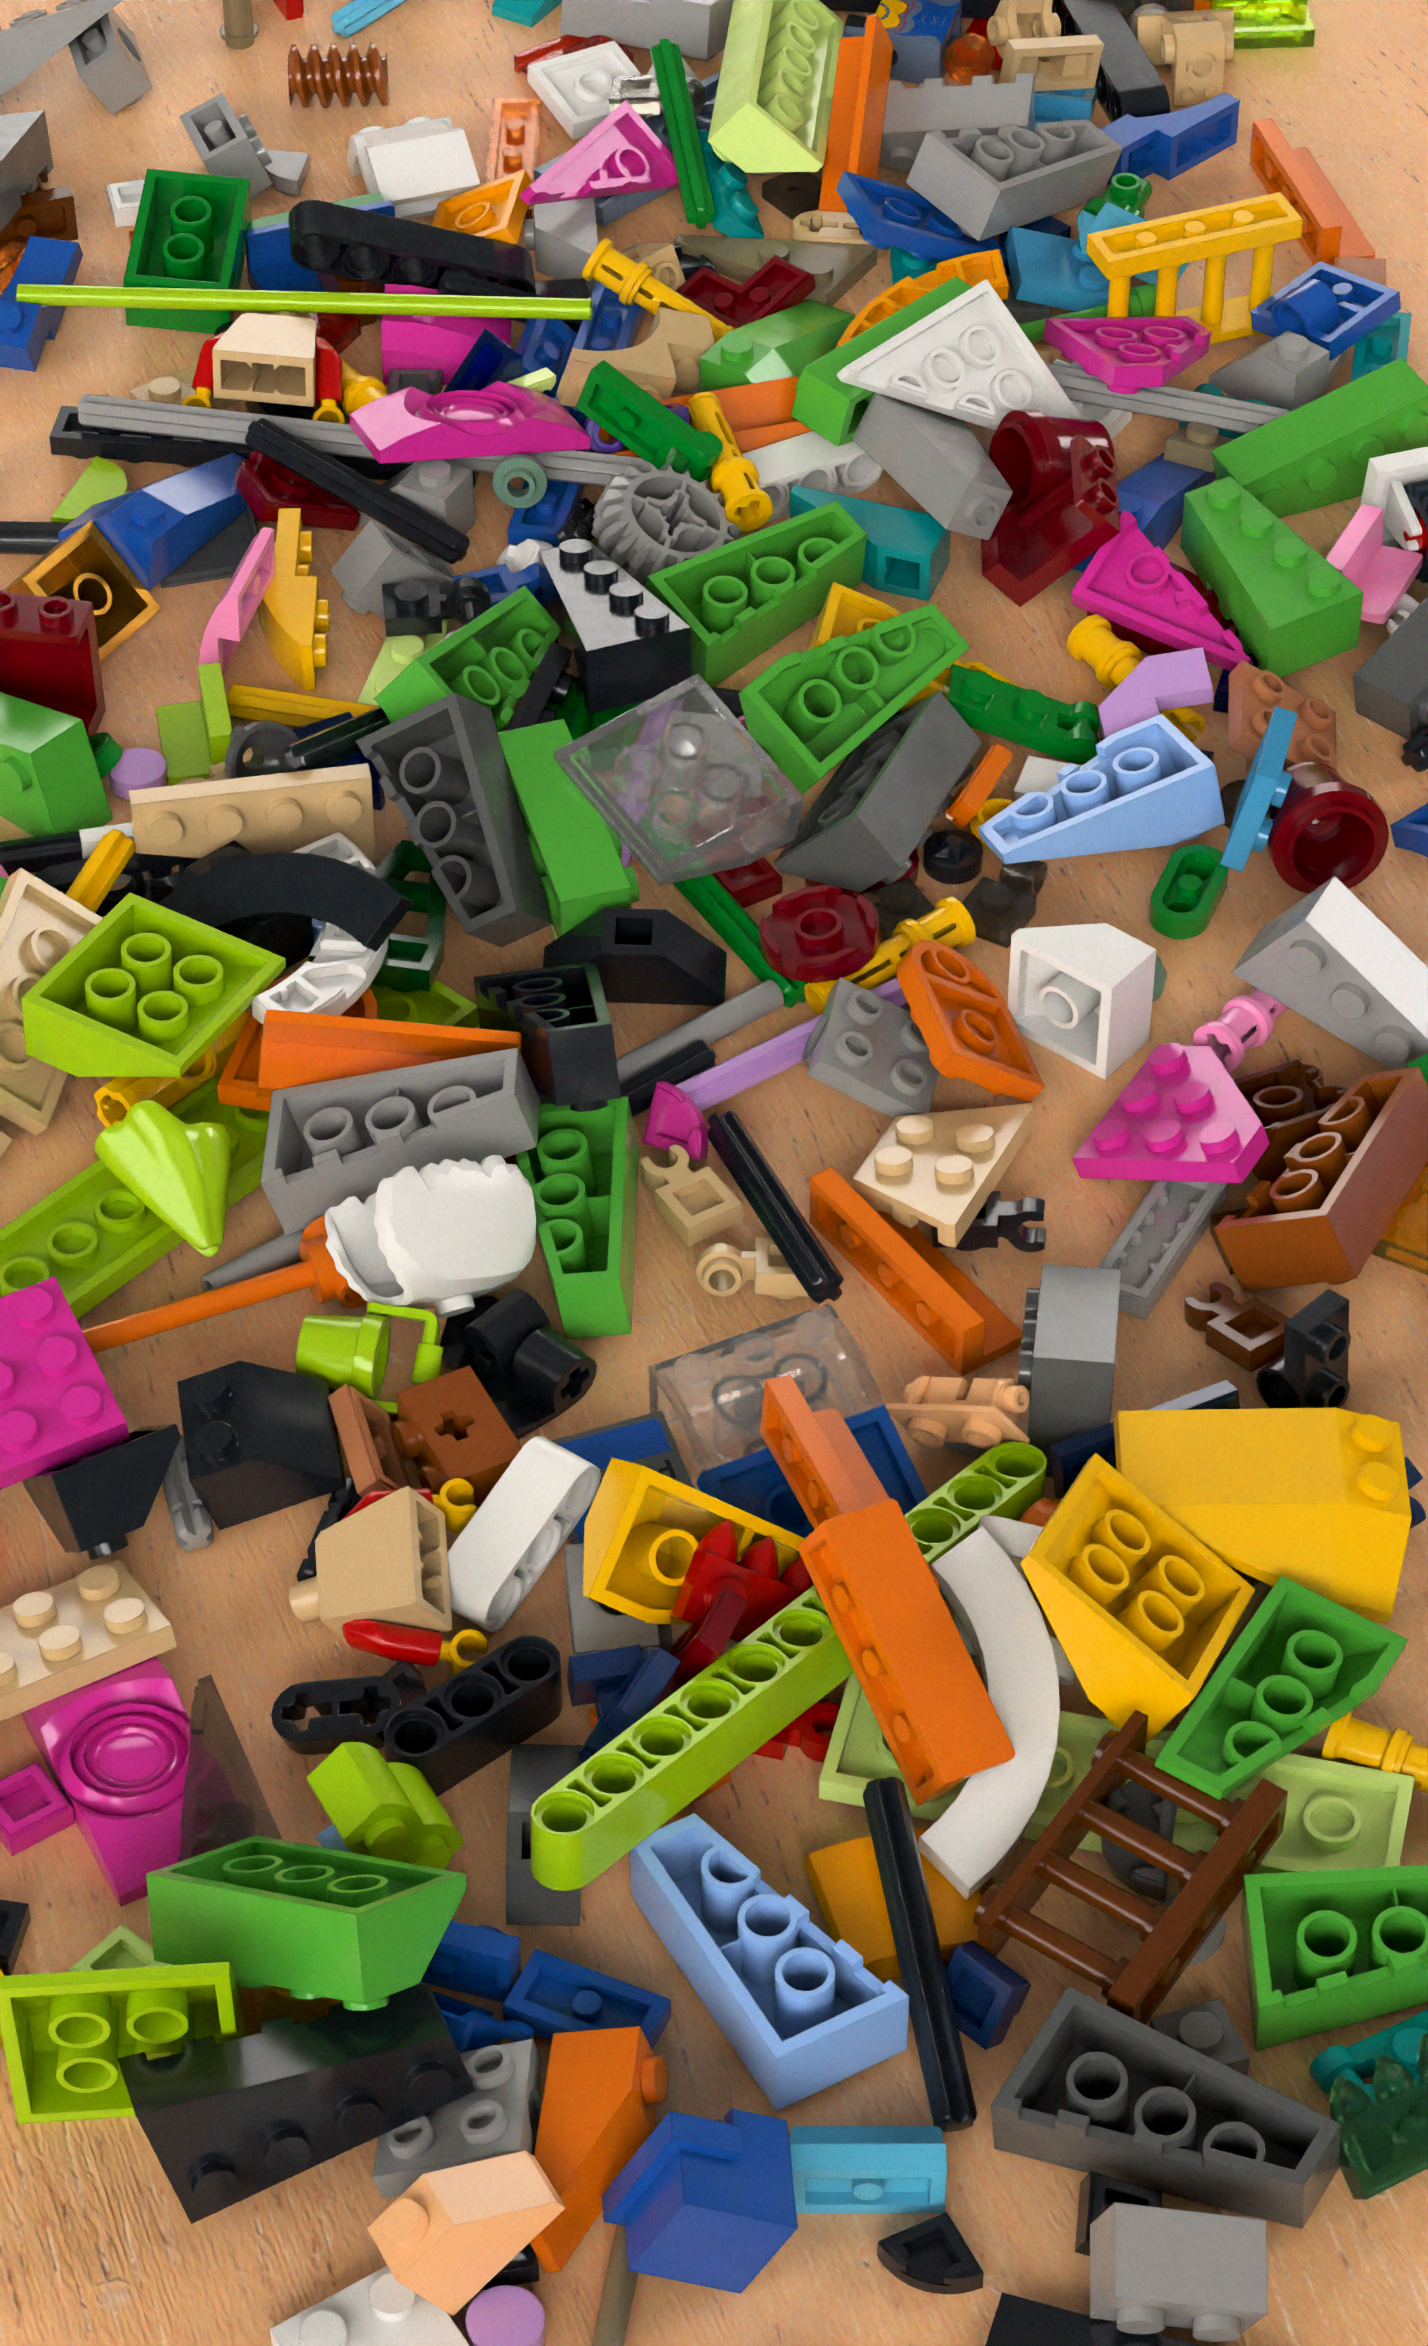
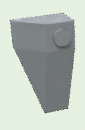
[0,0,123,97]

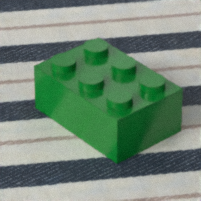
[123,169,251,334]

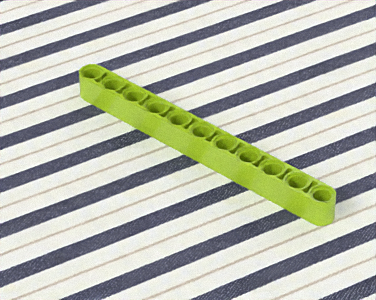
[530,1441,1047,1891]

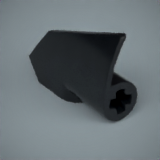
[440,1289,597,1437]

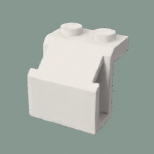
[346,117,480,220]

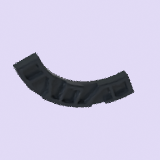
[157,852,414,952]

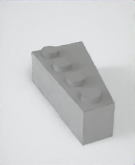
[261,1048,540,1235]

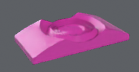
[350,381,591,464]
[20,1656,251,1907]

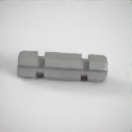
[162,1435,214,1552]

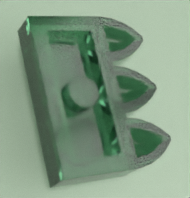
[1330,2033,1428,2200]

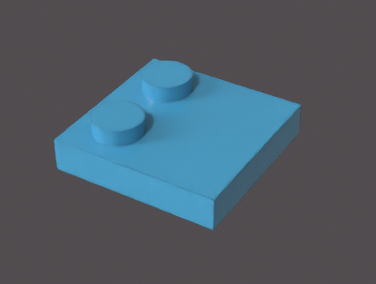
[1004,226,1109,311]
[1220,706,1298,872]

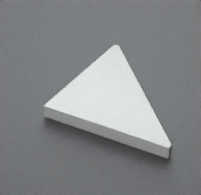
[836,279,1084,431]

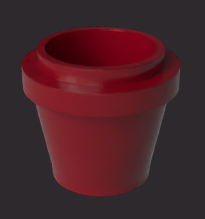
[989,409,1115,514]
[1268,761,1389,894]

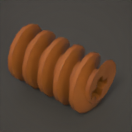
[288,43,389,108]

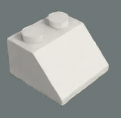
[1007,923,1157,1080]

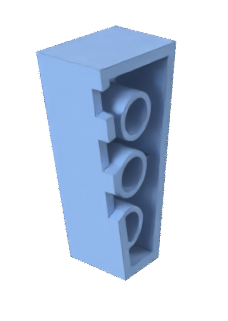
[630,1813,909,2111]

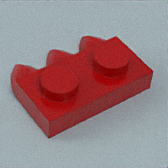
[671,1520,814,1642]

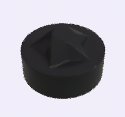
[923,830,983,885]

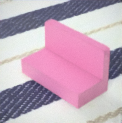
[1325,504,1423,624]

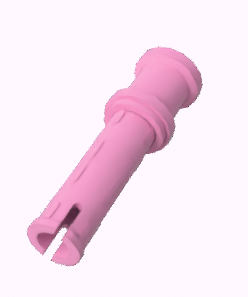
[1192,988,1289,1073]

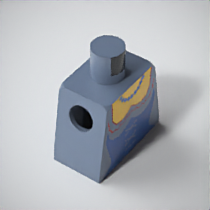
[844,0,962,85]

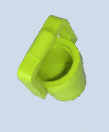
[295,1302,444,1416]

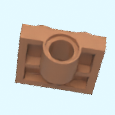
[1228,660,1337,778]

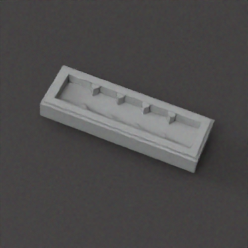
[1098,1181,1228,1320]

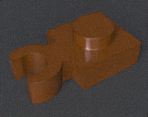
[1184,1282,1290,1373]

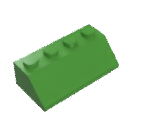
[146,1835,467,2011]

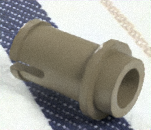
[220,0,259,49]

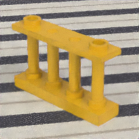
[1086,192,1303,345]

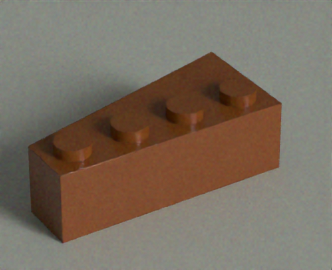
[1214,1066,1428,1292]

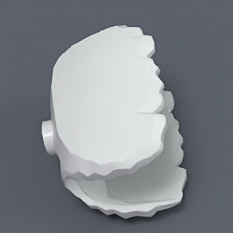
[325,1155,536,1319]

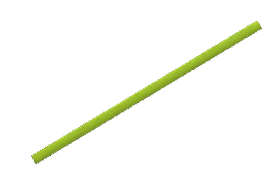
[16,284,593,320]

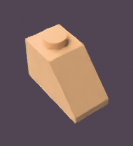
[367,2150,566,2316]

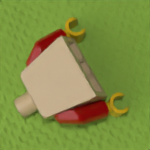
[181,311,345,424]
[289,1478,488,1675]

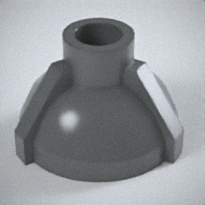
[225,720,299,779]

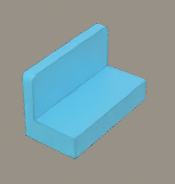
[789,2126,947,2213]

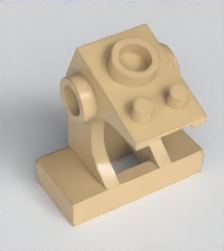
[987,0,1104,92]
[1134,8,1234,106]

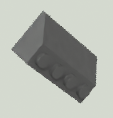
[774,690,983,893]

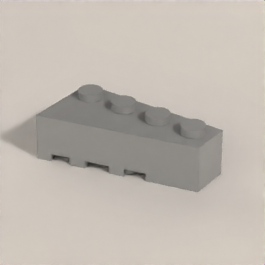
[879,73,1035,172]
[906,119,1123,241]

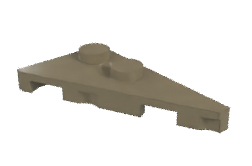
[674,234,877,306]

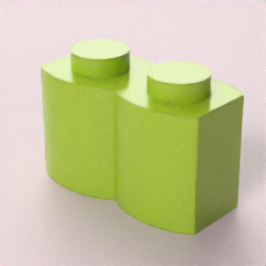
[306,1742,465,1869]

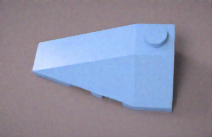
[978,714,1225,864]

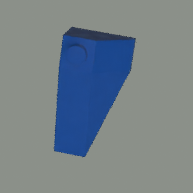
[58,452,248,591]
[1072,452,1216,572]

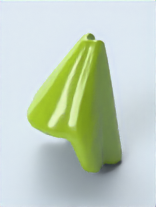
[94,1100,231,1257]

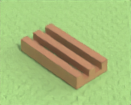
[328,1384,412,1497]

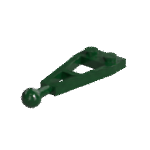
[309,840,447,993]

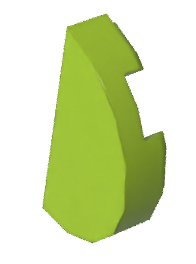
[50,456,129,522]

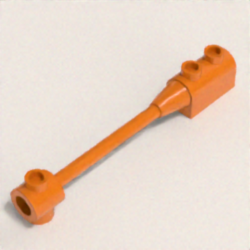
[82,1215,368,1354]

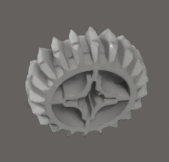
[591,461,741,588]

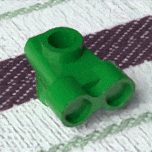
[1077,173,1152,219]

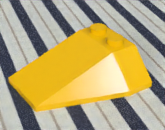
[1113,1407,1412,1624]

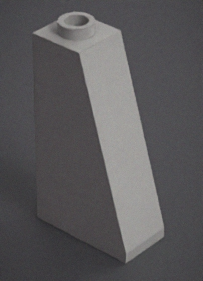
[852,392,1013,541]

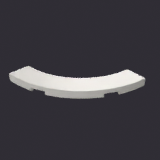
[252,832,389,1024]
[918,1526,1060,1900]

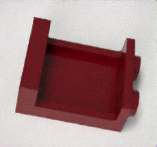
[981,434,1120,607]
[0,590,106,737]

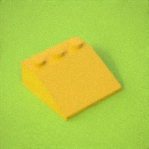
[1020,1452,1256,1744]

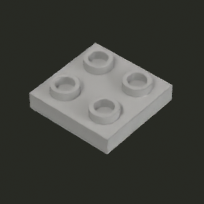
[802,977,939,1119]
[372,2039,543,2199]

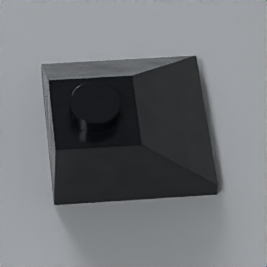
[22,1424,181,1560]

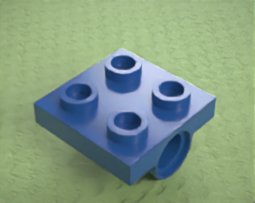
[1250,261,1401,361]

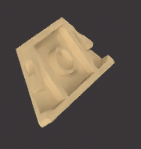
[853,1103,1035,1248]

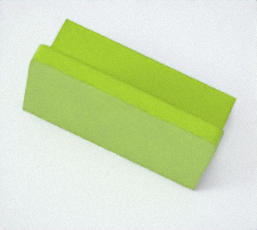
[156,662,232,786]

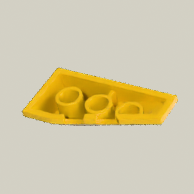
[583,1458,805,1625]

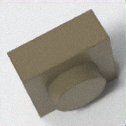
[1163,423,1234,473]

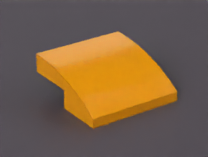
[803,1827,982,1979]

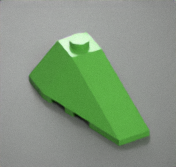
[700,299,855,393]
[738,603,971,802]
[1154,1575,1408,1800]

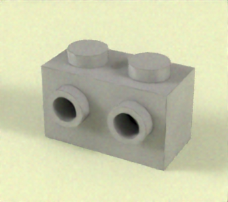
[179,93,273,200]
[1090,2202,1268,2343]

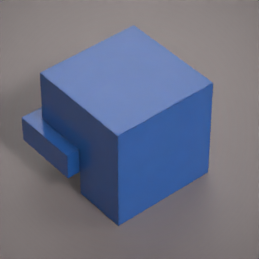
[601,2108,798,2294]

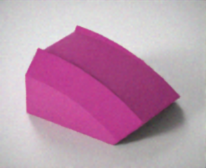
[381,284,512,385]

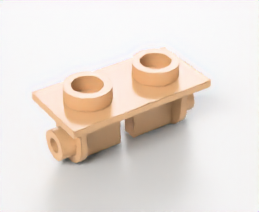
[885,1376,1030,1450]

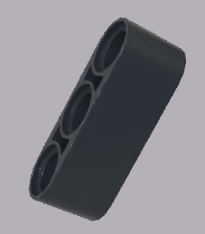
[383,1635,562,1797]

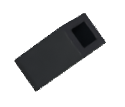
[543,908,727,1006]

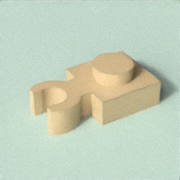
[641,1144,743,1247]

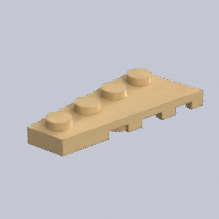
[128,763,376,869]

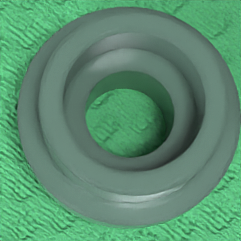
[492,454,548,508]

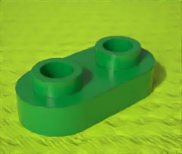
[1149,844,1229,940]

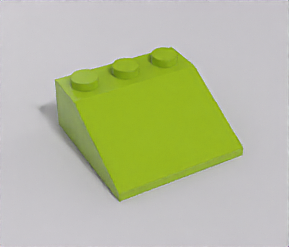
[21,892,286,1077]
[0,1962,246,2124]

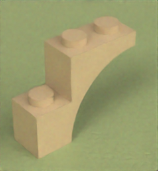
[557,307,715,407]

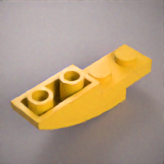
[258,508,330,691]

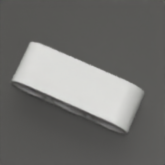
[742,431,883,523]
[447,1436,601,1632]

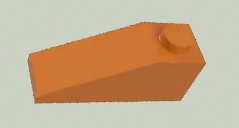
[530,2026,668,2273]

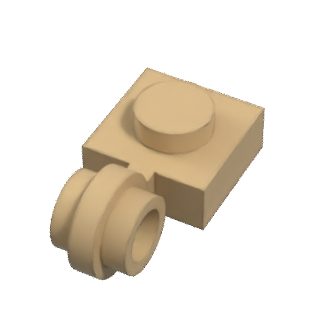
[696,1237,820,1299]

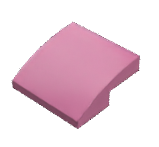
[199,527,275,676]

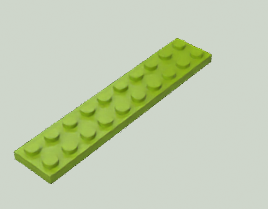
[0,979,479,1320]

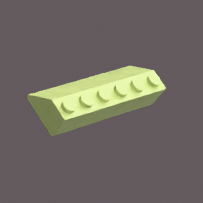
[708,0,844,173]

